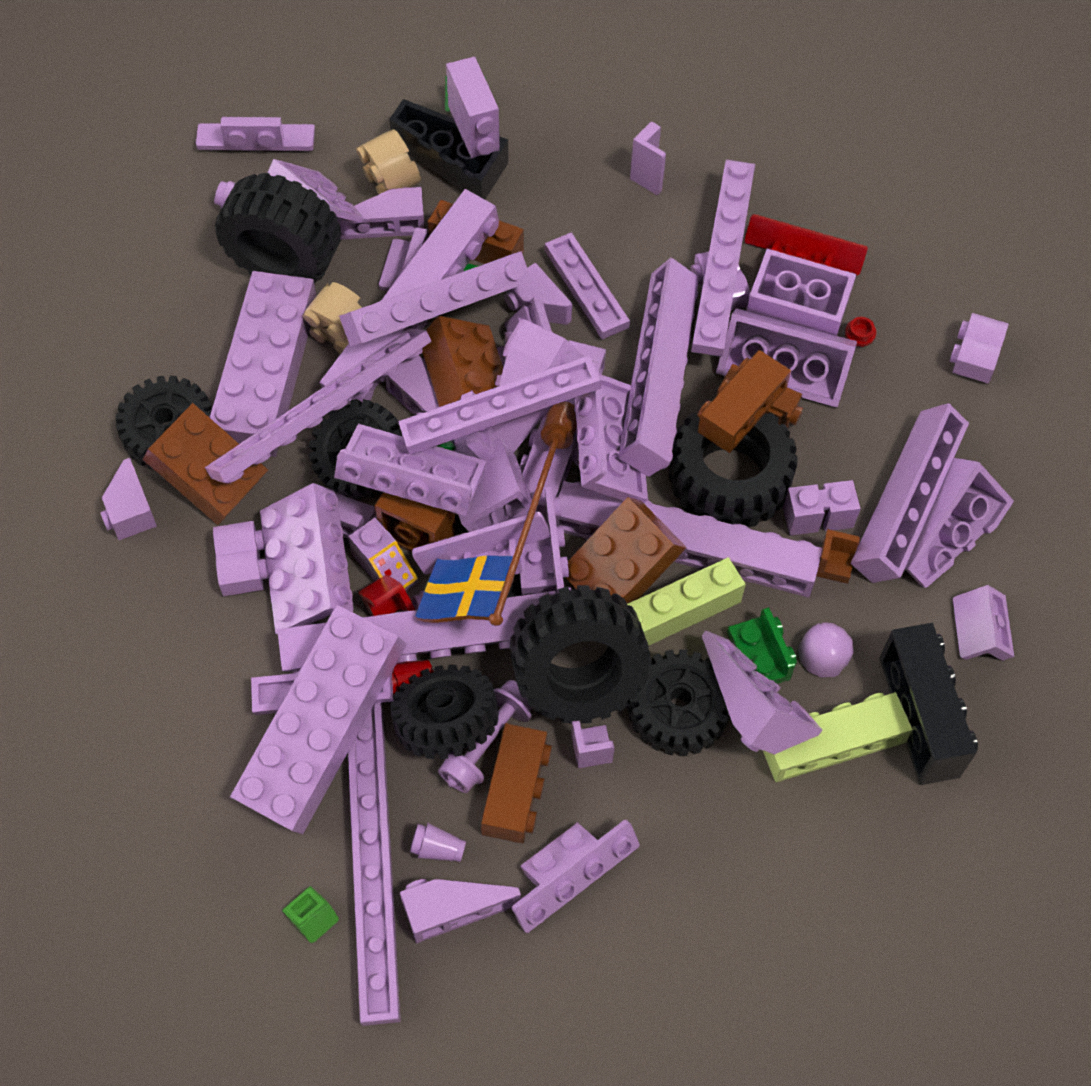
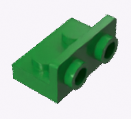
[727,607,797,684]

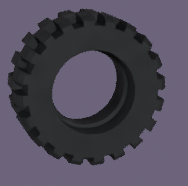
[215,173,341,283]
[669,408,798,528]
[510,585,651,724]

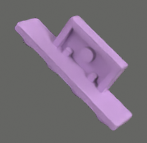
[196,117,315,151]
[520,486,571,595]
[412,512,551,575]
[512,820,640,933]

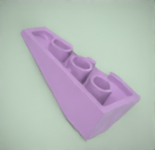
[702,631,823,755]

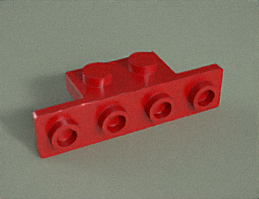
[744,214,868,275]

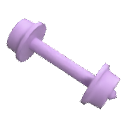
[438,680,532,793]

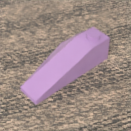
[268,159,363,223]
[491,319,584,453]
[905,458,1014,588]

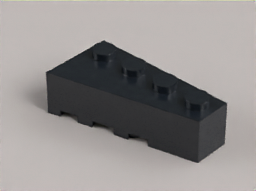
[389,99,509,200]

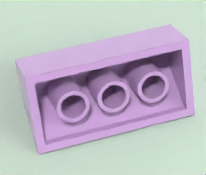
[716,308,857,408]

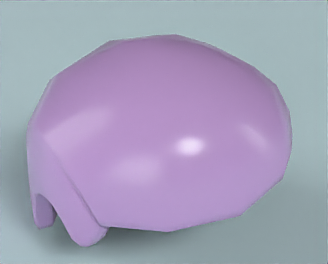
[798,622,853,677]

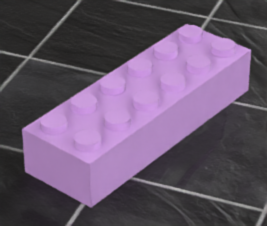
[210,271,316,457]
[230,605,407,834]

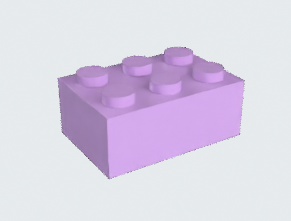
[747,249,856,336]

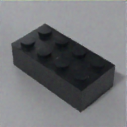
[879,622,978,786]

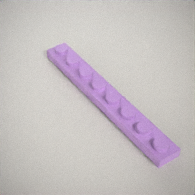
[691,160,755,357]
[205,328,432,483]

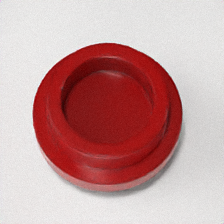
[845,317,876,347]

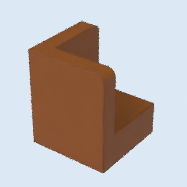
[816,529,860,584]

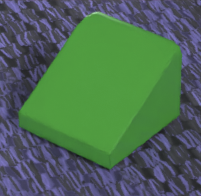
[282,886,339,943]

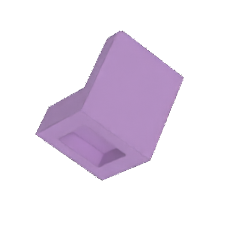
[571,720,614,768]

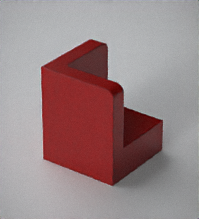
[358,575,416,616]

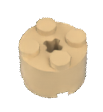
[356,130,421,194]
[302,282,362,354]

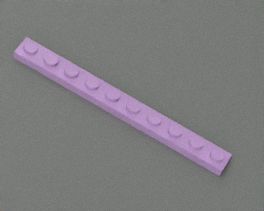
[348,702,401,1026]

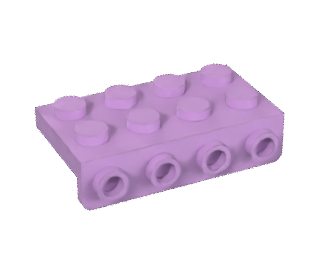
[575,360,648,503]
[334,424,487,516]
[260,483,353,634]

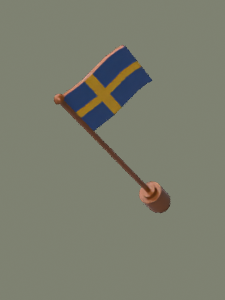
[415,401,577,626]

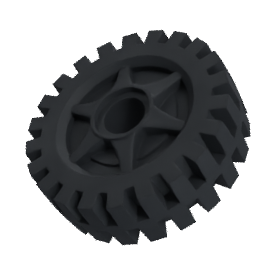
[115,376,212,470]
[309,399,403,500]
[628,649,730,756]
[390,665,499,759]

